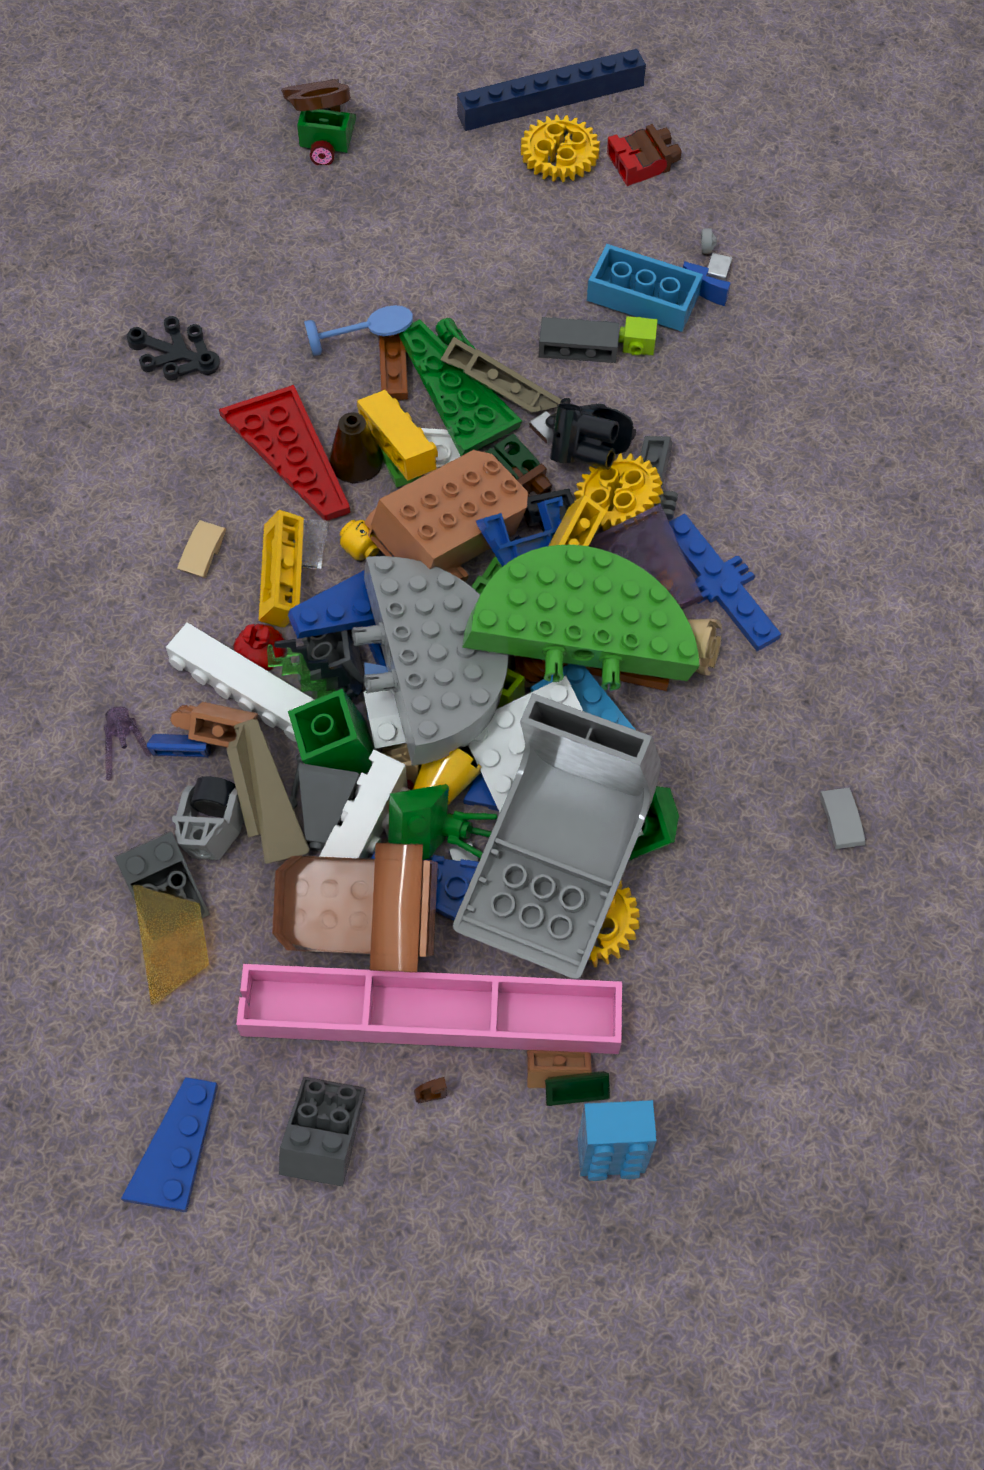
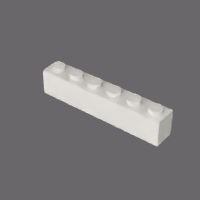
[166,623,314,742]

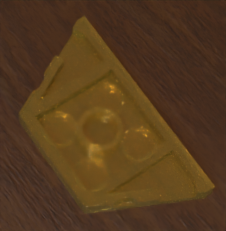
[133,885,209,1005]

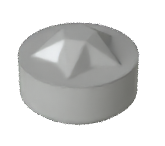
[701,228,717,254]

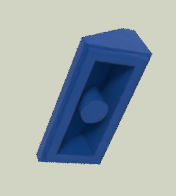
[147,734,211,758]

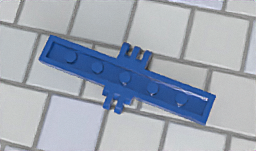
[661,513,781,651]

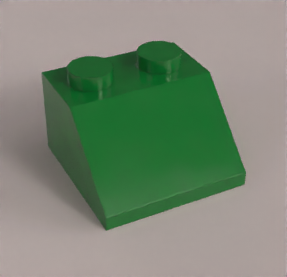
[388,784,449,860]

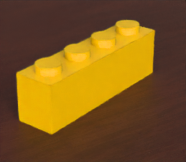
[357,390,438,481]
[548,495,607,546]

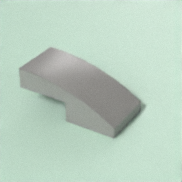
[820,787,865,849]

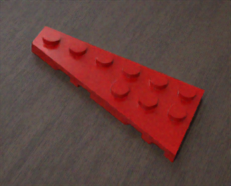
[219,385,351,522]

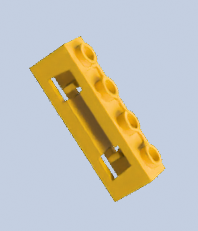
[259,510,304,627]

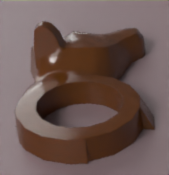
[281,79,351,112]

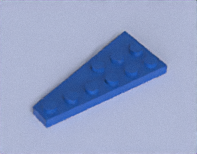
[288,555,394,639]

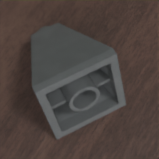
[298,763,360,852]

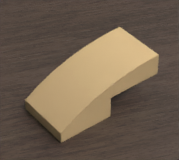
[177,520,226,578]

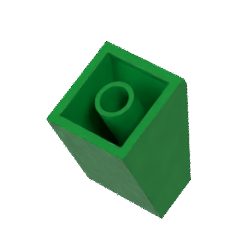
[288,689,375,775]

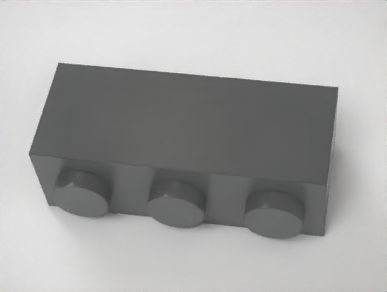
[539,317,619,363]

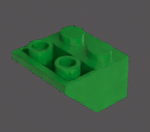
[297,109,356,153]

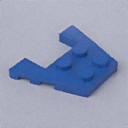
[476,496,563,567]

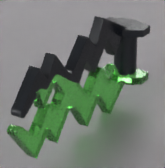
[267,639,362,701]

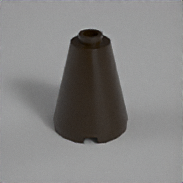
[329,412,382,484]

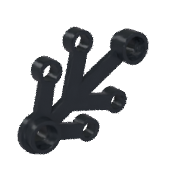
[127,316,220,381]

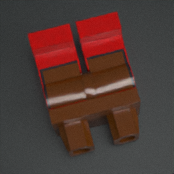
[607,124,682,186]

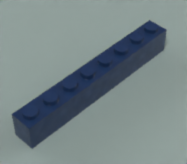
[457,49,646,131]

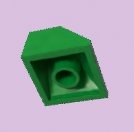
[629,786,679,861]

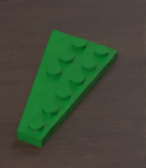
[399,319,522,456]

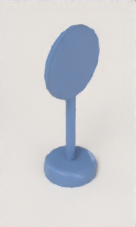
[304,305,413,357]

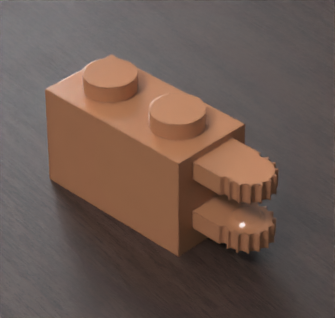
[170,702,258,748]

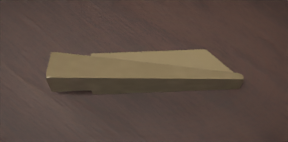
[440,337,562,414]
[227,719,309,864]

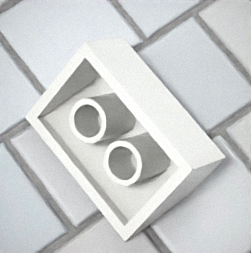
[363,690,406,749]

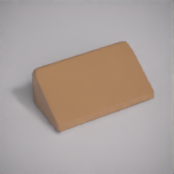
[527,1050,592,1088]

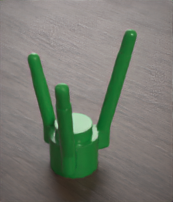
[435,318,476,350]
[442,810,498,859]

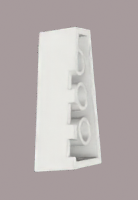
[319,749,410,859]

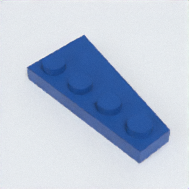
[121,1077,218,1213]

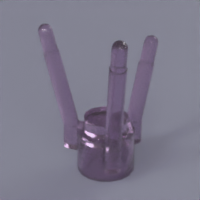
[104,707,151,781]

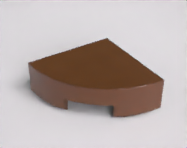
[414,1077,447,1104]

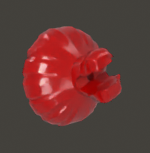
[233,624,286,671]

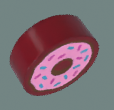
[310,141,335,165]

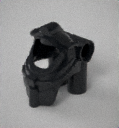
[545,398,636,470]

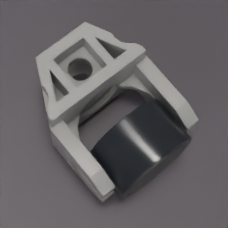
[172,776,244,860]

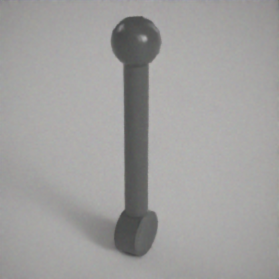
[289,753,304,809]

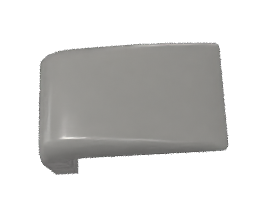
[453,693,661,979]

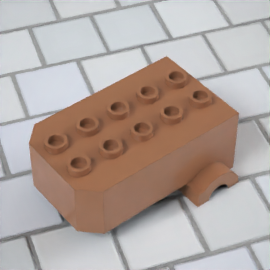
[364,450,528,582]
[272,843,438,973]

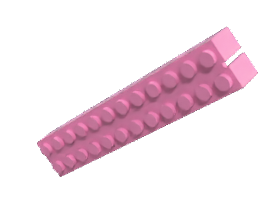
[236,964,622,1054]

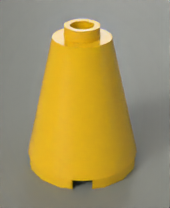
[413,748,482,805]

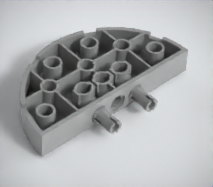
[352,556,508,766]

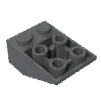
[114,831,210,941]
[279,1077,365,1187]

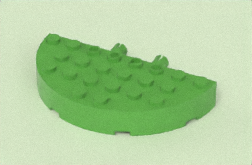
[462,545,700,691]

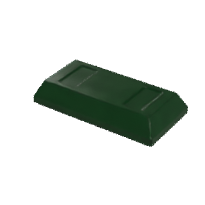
[545,1071,610,1106]

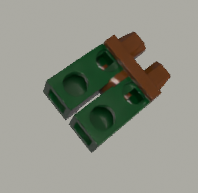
[485,433,552,497]

